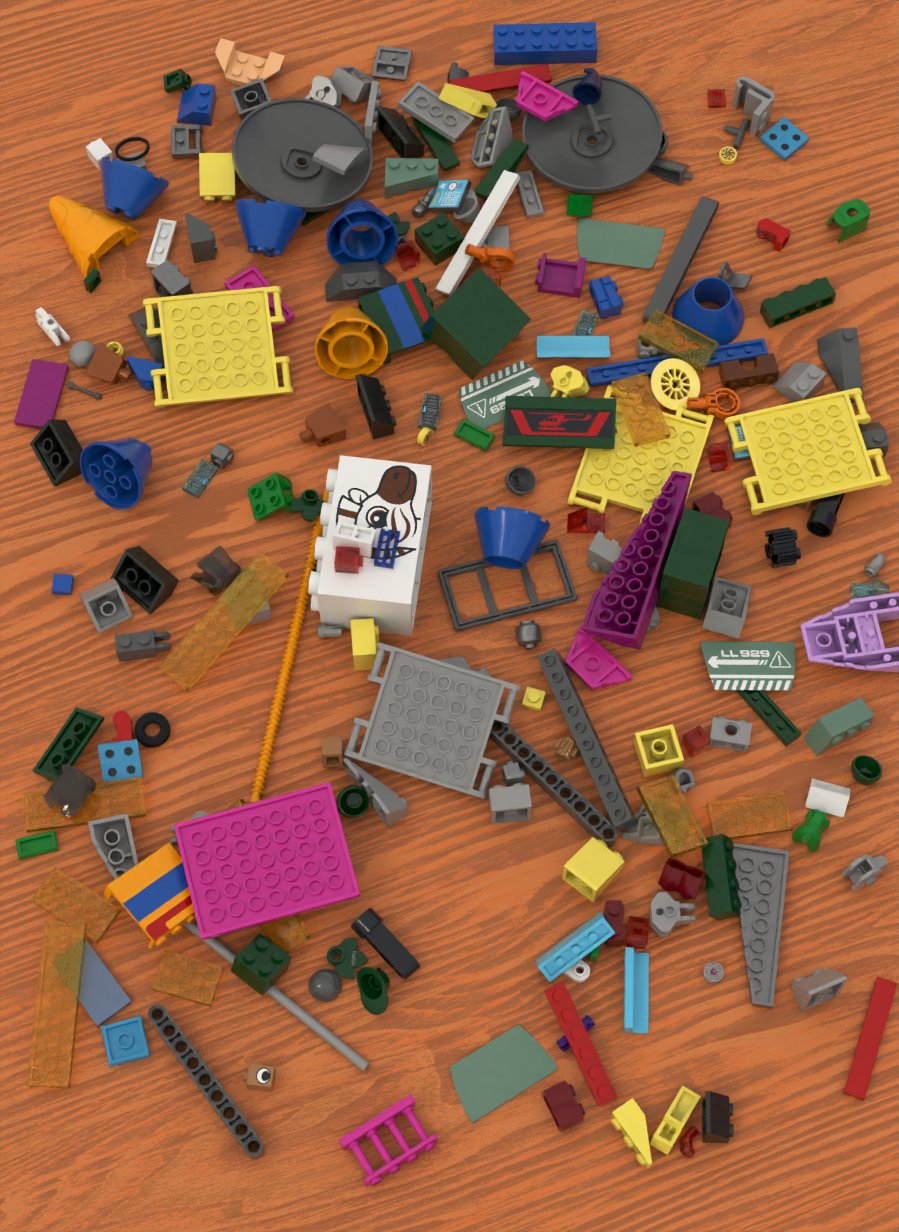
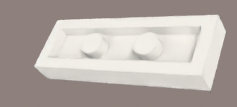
[146,218,177,268]

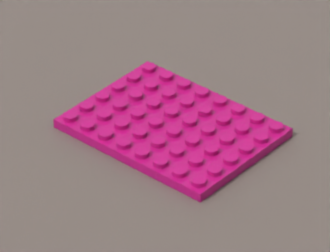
[174,782,361,941]

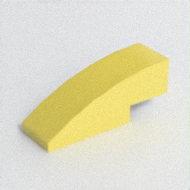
[650,1086,701,1155]

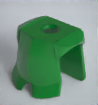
[826,199,870,242]

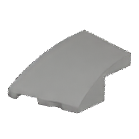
[312,144,366,175]
[622,800,690,846]

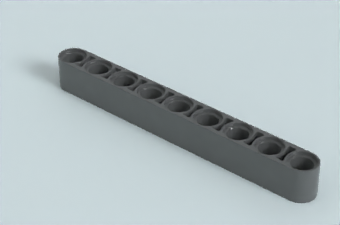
[642,196,719,327]
[489,720,618,848]
[148,1004,264,1160]

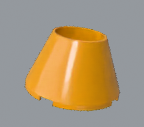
[314,307,388,379]

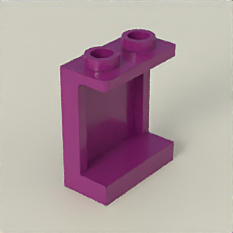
[535,253,586,298]

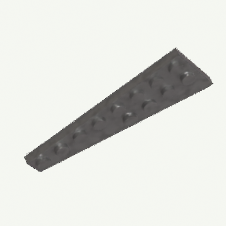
[733,843,790,1009]

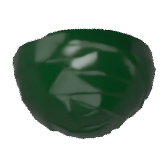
[851,755,882,786]
[337,786,369,818]

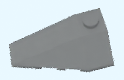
[343,758,408,827]
[88,814,139,880]

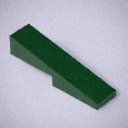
[412,116,460,172]
[474,139,529,200]

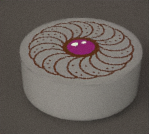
[703,962,724,984]

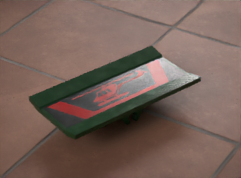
[502,396,616,449]

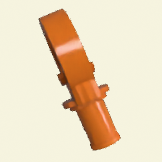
[465,244,515,272]
[687,388,740,419]

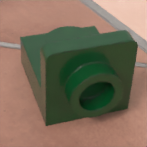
[163,69,192,93]

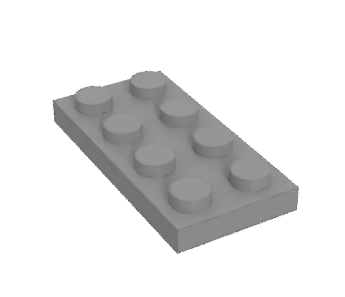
[397,82,474,143]

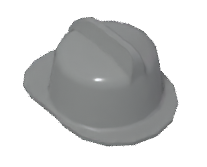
[453,189,481,224]

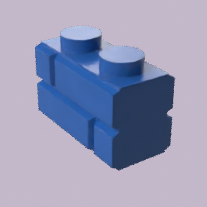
[589,276,624,319]

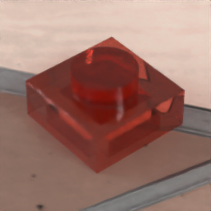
[707,89,726,108]

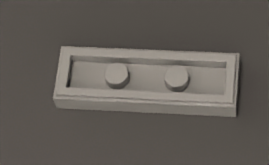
[515,170,544,219]

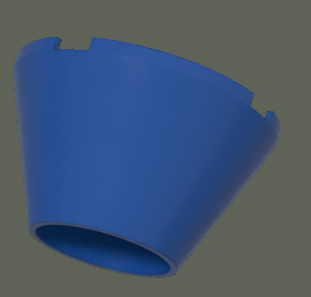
[326,200,399,265]
[672,277,744,348]
[474,506,550,569]

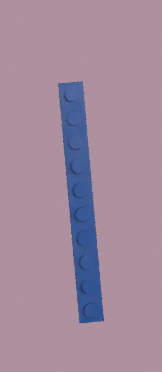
[586,338,769,387]

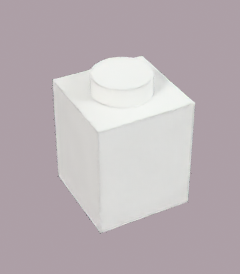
[86,138,113,170]

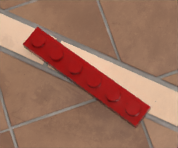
[544,982,617,1106]

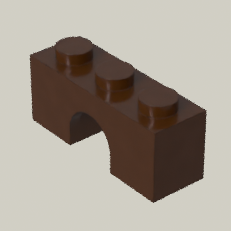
[719,353,779,390]

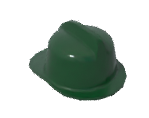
[357,967,390,1015]

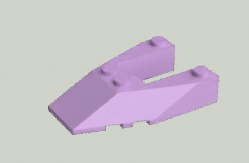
[800,592,899,672]

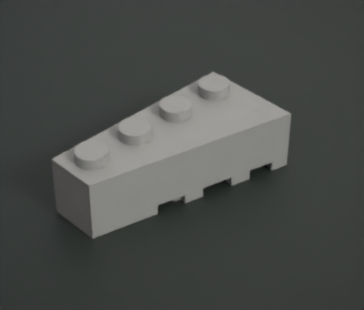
[587,531,623,576]

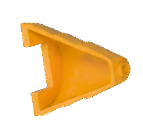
[49,195,140,278]

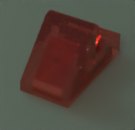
[567,507,605,534]
[626,916,649,949]

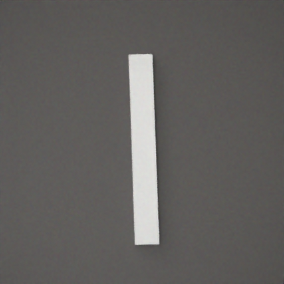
[435,170,520,296]

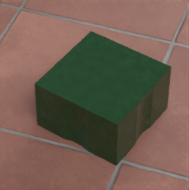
[420,268,531,380]
[656,508,730,620]

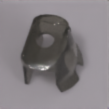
[191,546,241,596]
[43,764,96,817]

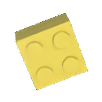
[350,618,379,671]
[633,724,684,777]

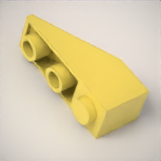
[439,83,497,119]
[611,1098,652,1169]

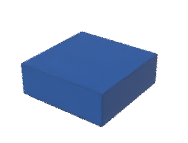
[52,574,74,595]

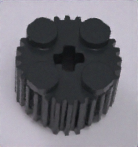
[764,527,801,568]

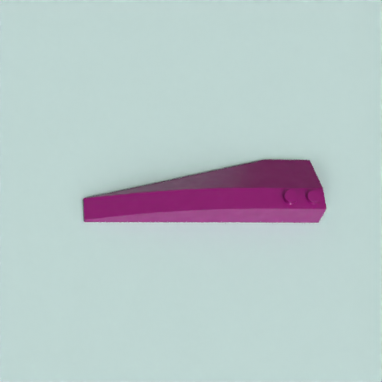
[581,471,692,650]

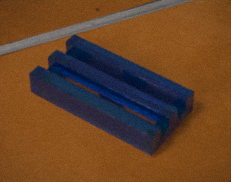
[374,528,400,569]

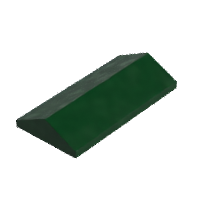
[33,707,105,783]

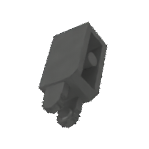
[115,630,172,662]

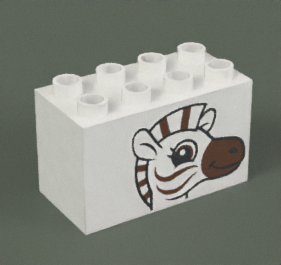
[308,455,432,636]

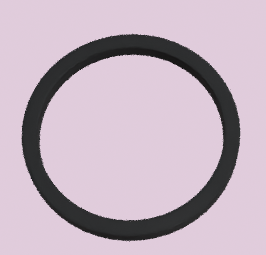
[115,137,150,161]

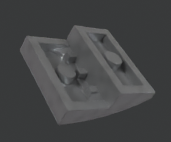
[372,46,412,81]

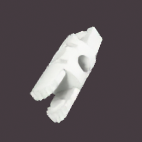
[35,307,70,346]

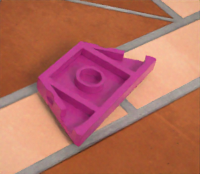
[516,71,578,121]
[565,626,632,691]

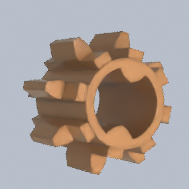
[554,737,579,763]

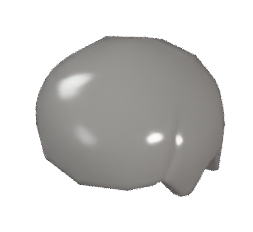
[69,340,97,368]

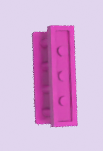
[339,1094,438,1187]

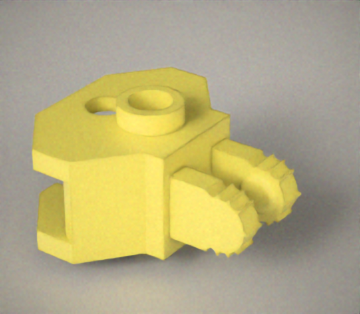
[550,365,590,397]

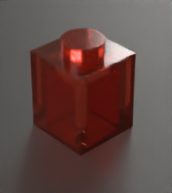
[334,546,364,574]

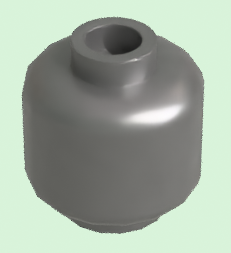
[516,620,542,649]

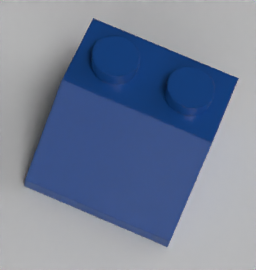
[177,84,217,126]

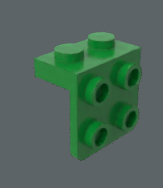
[248,472,296,521]

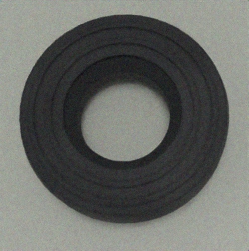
[135,712,170,748]

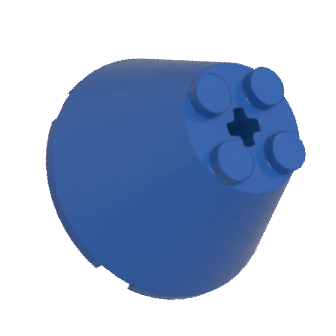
[101,157,169,220]
[235,199,307,257]
[80,437,152,509]

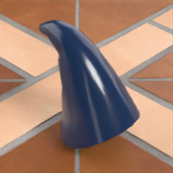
[572,68,602,105]

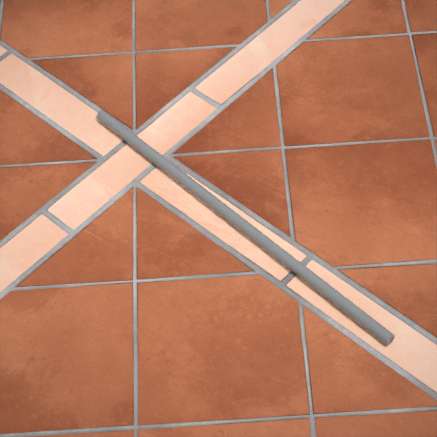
[184,921,370,1072]

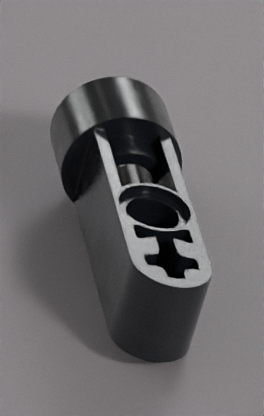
[806,493,845,537]
[351,908,420,980]

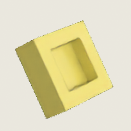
[522,687,546,712]

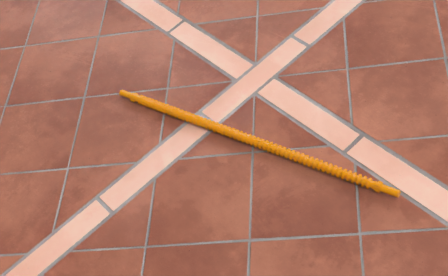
[249,490,329,804]

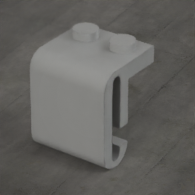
[733,76,775,137]

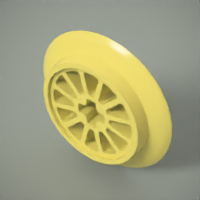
[651,358,700,410]

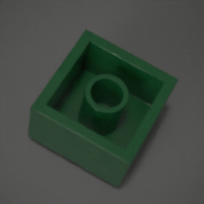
[415,212,464,266]
[231,933,292,996]

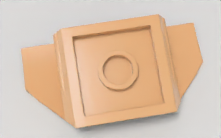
[215,38,285,86]

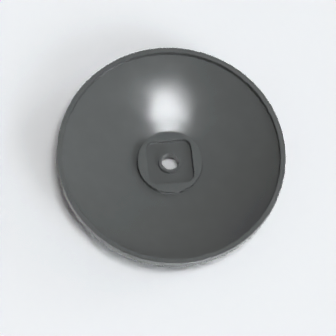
[522,74,662,194]
[232,98,373,212]

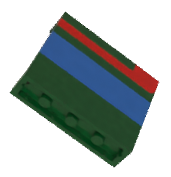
[358,277,434,365]

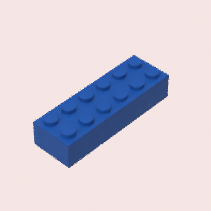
[493,22,598,65]

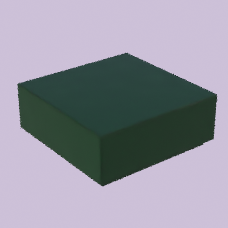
[84,268,102,293]

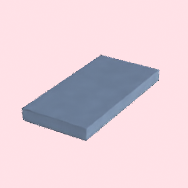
[51,938,132,1027]

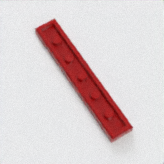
[449,64,552,93]
[843,977,897,1100]

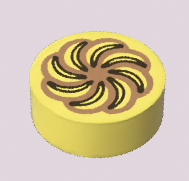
[719,147,737,165]
[417,427,433,446]

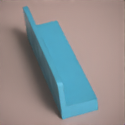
[536,336,610,358]
[536,912,615,982]
[623,947,649,1034]

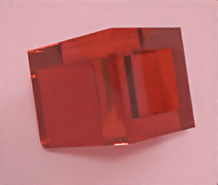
[396,240,420,272]
[707,442,731,472]
[681,725,711,758]

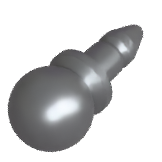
[412,188,435,218]

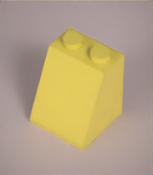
[199,153,237,201]
[562,837,625,903]

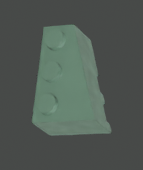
[385,158,439,199]
[803,698,875,757]

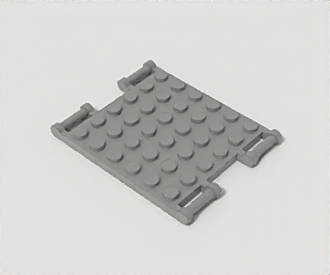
[343,642,521,800]

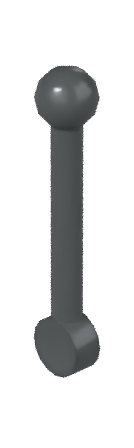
[67,381,102,400]

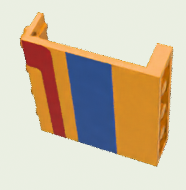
[103,843,196,949]

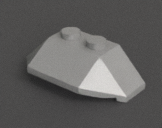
[470,106,513,168]

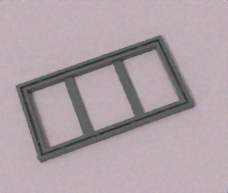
[438,540,578,632]

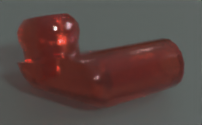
[679,1126,699,1158]

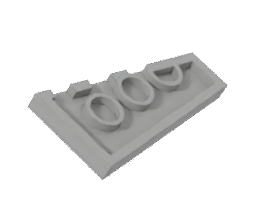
[365,81,382,150]

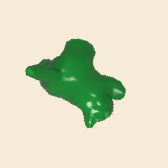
[792,809,830,851]

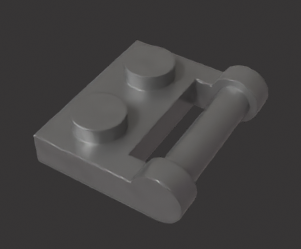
[171,124,203,159]

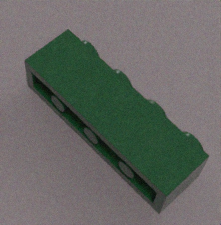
[760,277,836,329]
[700,834,742,921]

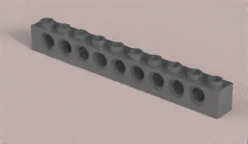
[537,648,638,832]

